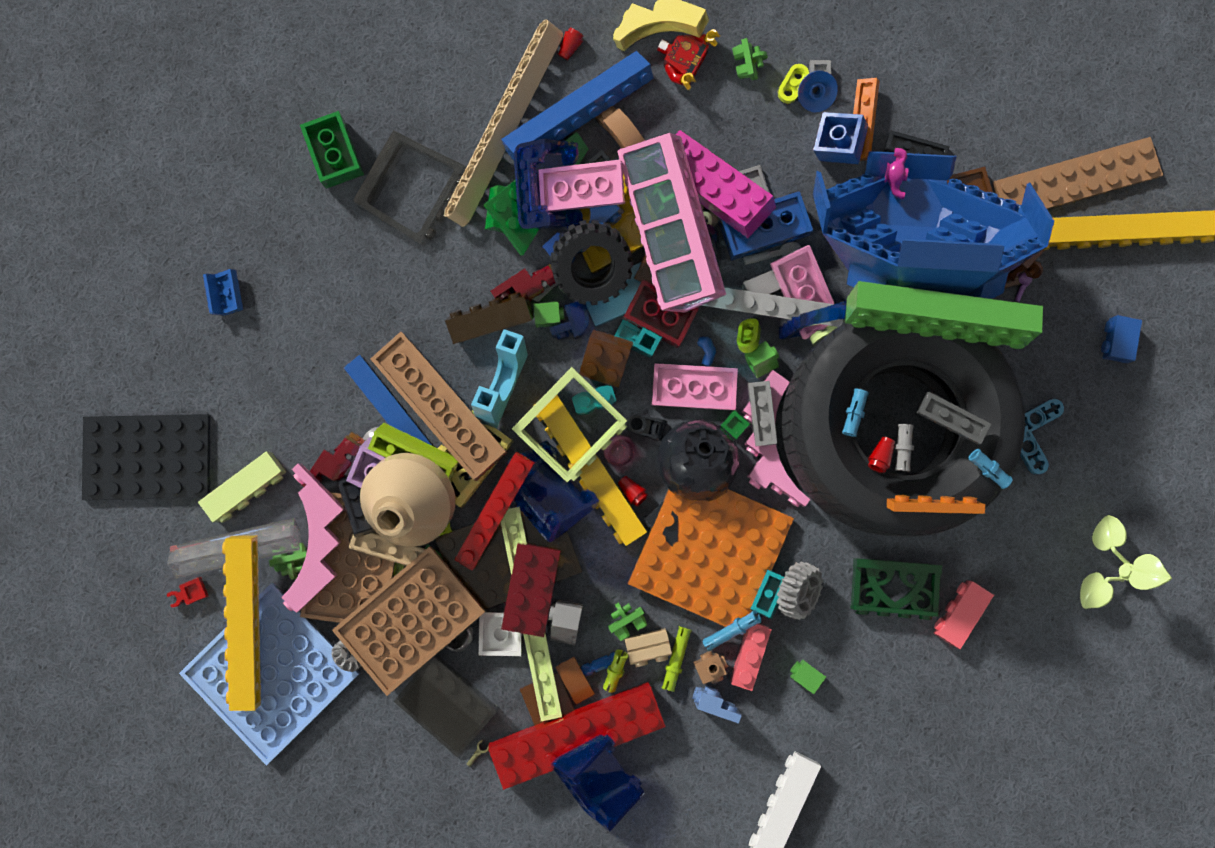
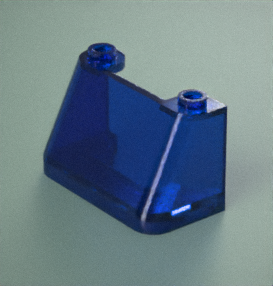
[514,138,583,229]
[504,440,599,542]
[551,735,645,832]

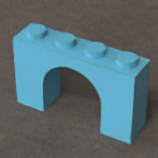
[471,329,528,429]

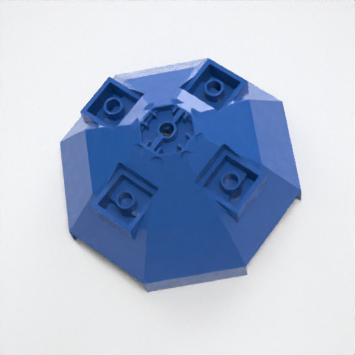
[813,151,1054,299]

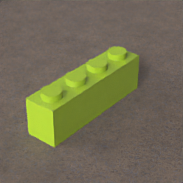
[368,423,459,480]

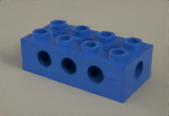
[718,191,813,261]

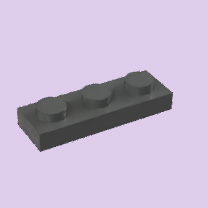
[917,392,991,445]

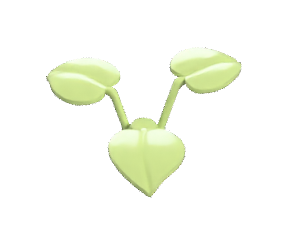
[1080,515,1172,609]

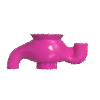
[885,148,908,199]

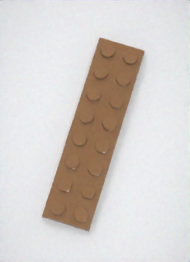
[993,137,1163,209]
[371,331,507,481]

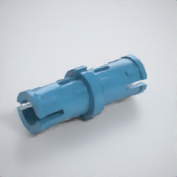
[842,389,869,437]
[969,449,1013,489]

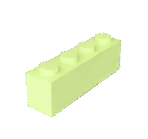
[198,451,286,523]

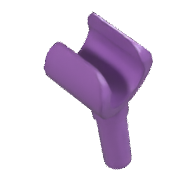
[1014,272,1032,302]

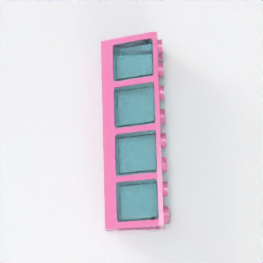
[618,133,726,313]

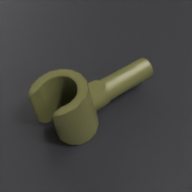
[467,740,489,767]

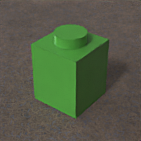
[533,302,564,328]
[744,341,779,378]
[790,660,826,694]

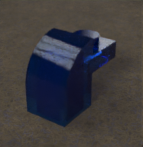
[550,301,589,340]

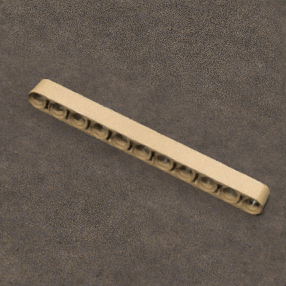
[444,20,563,227]

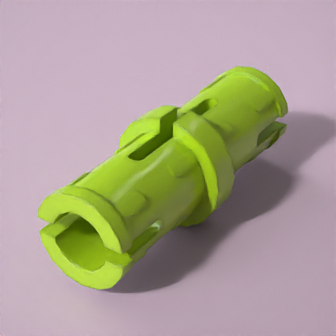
[603,650,628,693]

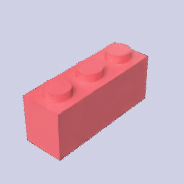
[934,580,994,649]
[730,624,772,691]

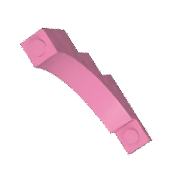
[281,463,345,613]

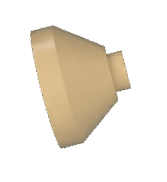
[360,453,455,546]

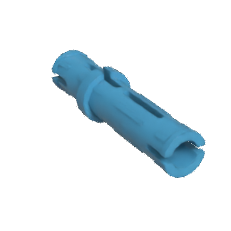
[703,610,761,651]

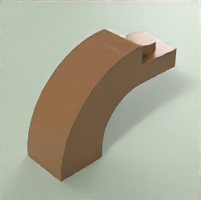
[595,106,653,162]

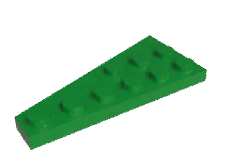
[484,132,588,256]

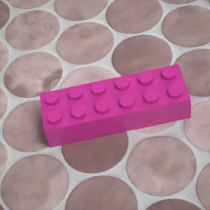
[652,130,776,238]

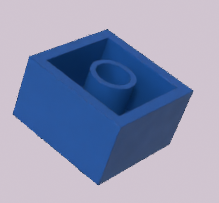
[813,112,868,164]

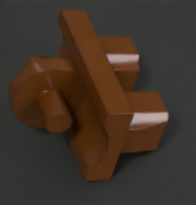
[1010,250,1044,279]

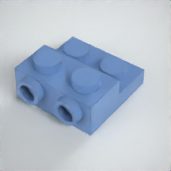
[692,685,741,724]

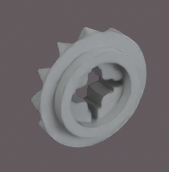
[332,641,361,672]

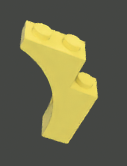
[613,0,709,51]

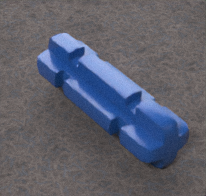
[581,652,615,676]

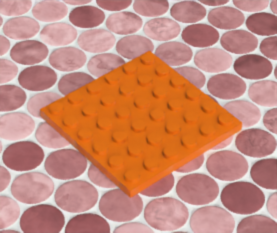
[628,489,794,635]

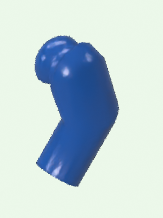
[697,337,716,367]

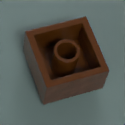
[579,330,633,388]

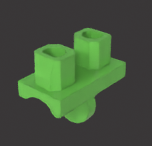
[732,38,768,80]
[269,543,307,580]
[608,602,647,641]

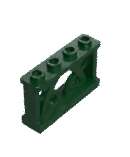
[850,558,942,620]

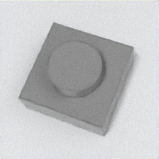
[809,60,831,74]

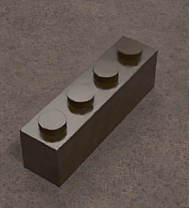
[445,292,534,344]

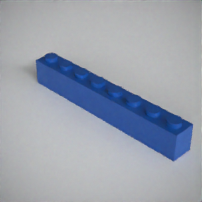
[501,51,654,167]

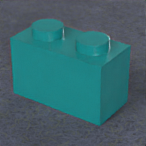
[750,570,784,620]

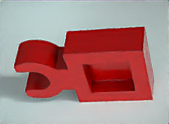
[166,577,208,607]

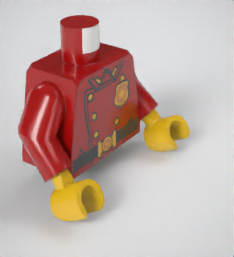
[657,29,720,90]

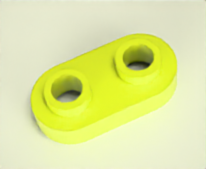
[778,64,809,104]

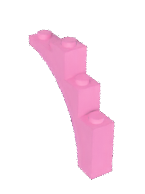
[742,370,810,507]

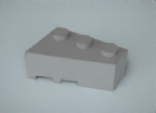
[549,599,583,645]

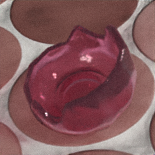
[603,435,637,467]

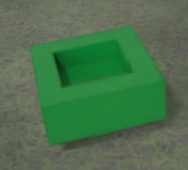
[721,410,750,440]

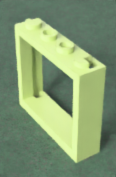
[512,367,627,482]

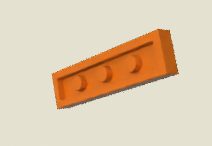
[853,78,880,161]
[887,495,985,514]

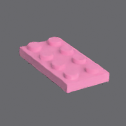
[539,160,625,213]
[770,245,834,340]
[652,364,738,411]

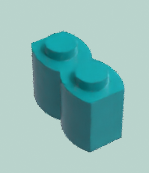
[572,386,616,415]

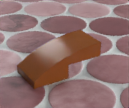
[556,656,595,704]

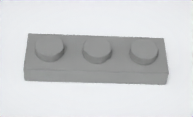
[748,381,777,447]

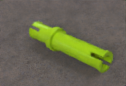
[662,626,692,692]

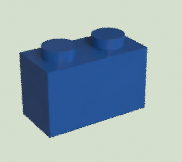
[1101,315,1142,363]

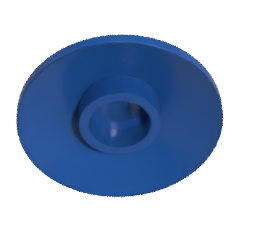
[798,70,838,112]

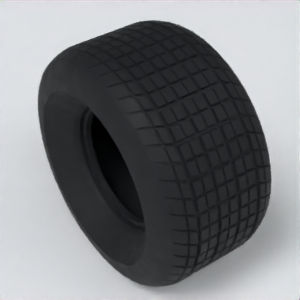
[782,322,1025,537]

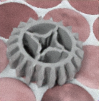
[777,562,823,620]

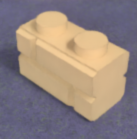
[625,628,672,667]

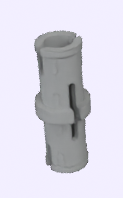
[895,424,914,471]

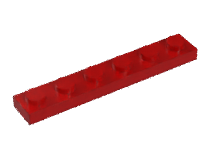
[455,452,535,571]

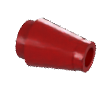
[558,27,584,61]
[868,437,895,473]
[618,476,648,507]

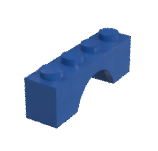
[542,205,625,263]

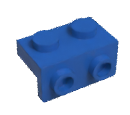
[203,269,243,316]

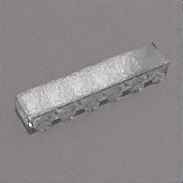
[167,518,301,578]

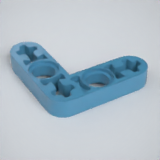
[1020,399,1064,474]

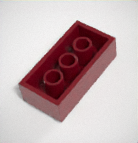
[501,542,560,637]

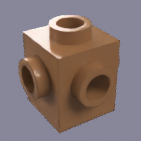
[693,651,728,684]

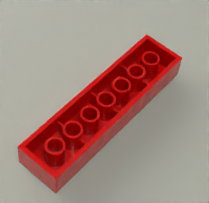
[488,682,665,790]

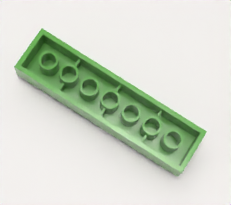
[845,281,1043,349]

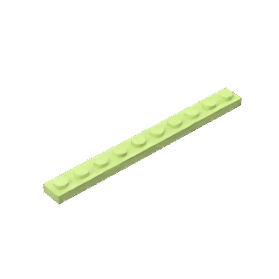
[501,507,562,721]

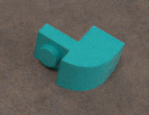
[614,319,662,357]

